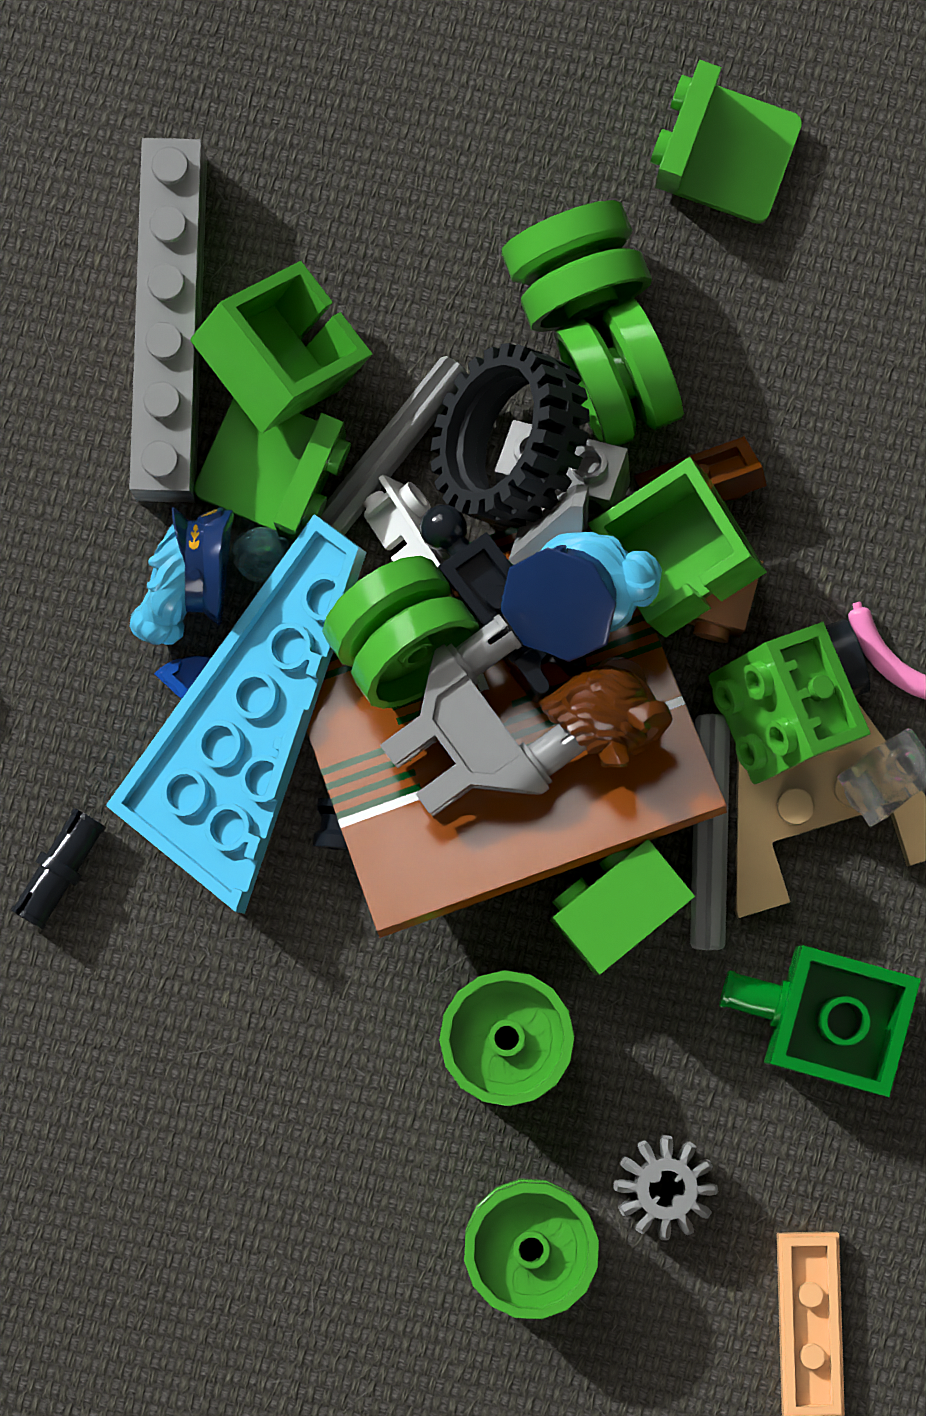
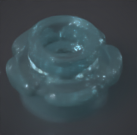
[232,527,290,582]

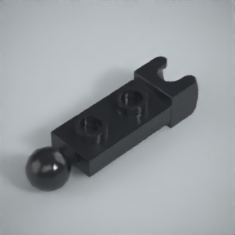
[419,504,587,703]

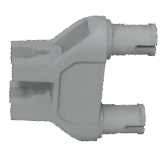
[380,614,586,817]

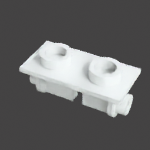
[363,475,450,567]

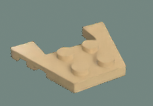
[734,703,926,919]

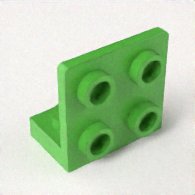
[709,622,871,784]

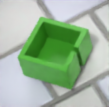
[190,261,372,434]
[588,457,767,637]
[550,839,695,975]

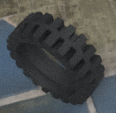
[431,343,590,528]

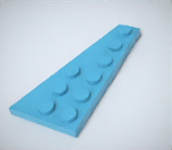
[106,514,367,914]

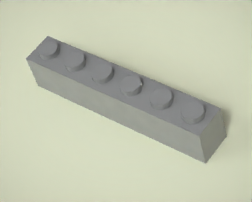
[129,138,207,503]

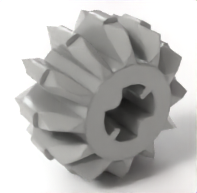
[613,1135,718,1240]

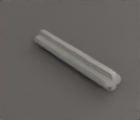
[320,356,467,535]
[690,714,730,950]

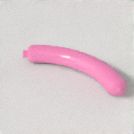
[848,602,926,700]

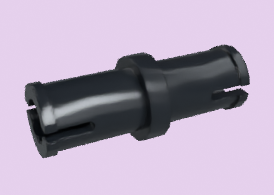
[10,808,106,930]

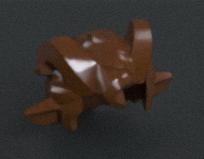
[539,657,673,767]

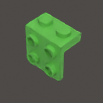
[650,59,802,224]
[194,398,351,540]

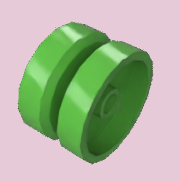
[501,200,652,332]
[554,297,684,446]
[322,555,480,709]
[439,970,574,1106]
[464,1178,599,1319]

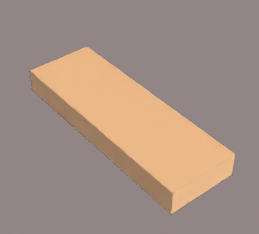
[777,1232,845,1416]

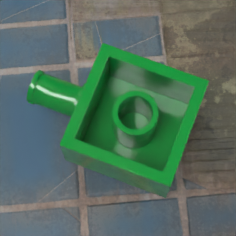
[719,945,921,1097]

